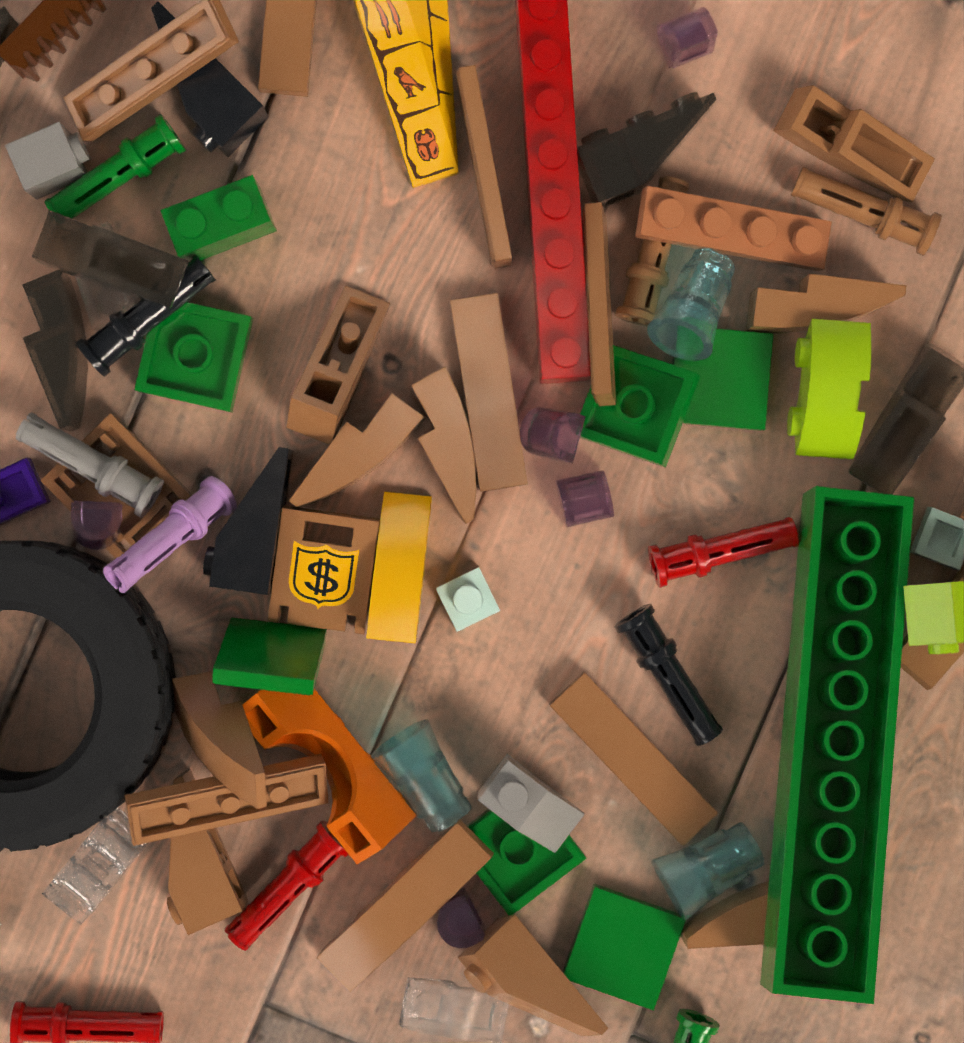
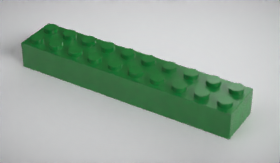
[760,486,914,1004]

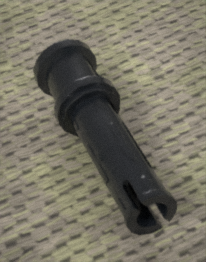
[76,255,216,377]
[614,604,723,746]

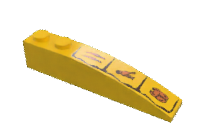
[353,0,459,188]

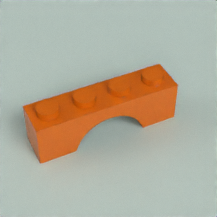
[242,688,417,864]

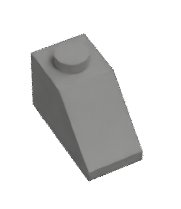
[478,754,585,853]

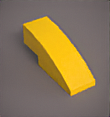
[366,492,432,644]

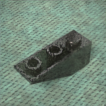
[577,92,716,208]

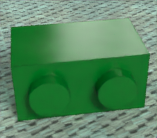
[160,175,277,264]

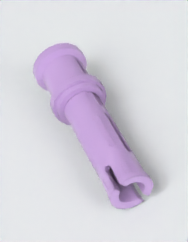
[103,476,237,593]

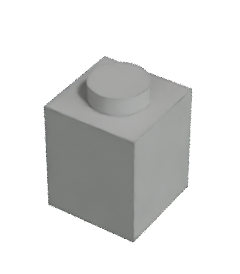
[5,122,90,200]

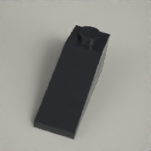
[151,1,268,157]
[203,447,294,595]

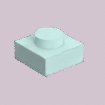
[910,507,964,570]
[436,567,500,632]

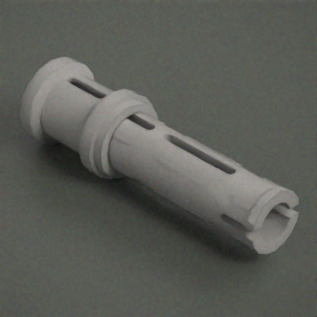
[16,412,164,518]

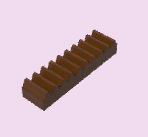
[0,0,107,82]

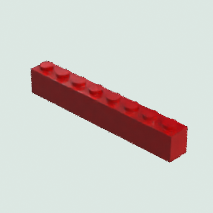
[515,0,591,384]

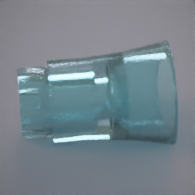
[647,248,735,361]
[371,719,471,833]
[651,822,765,921]

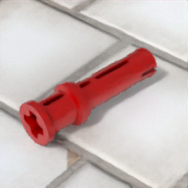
[648,517,799,588]
[224,820,349,951]
[10,1001,164,1043]

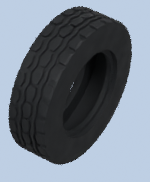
[0,541,176,852]

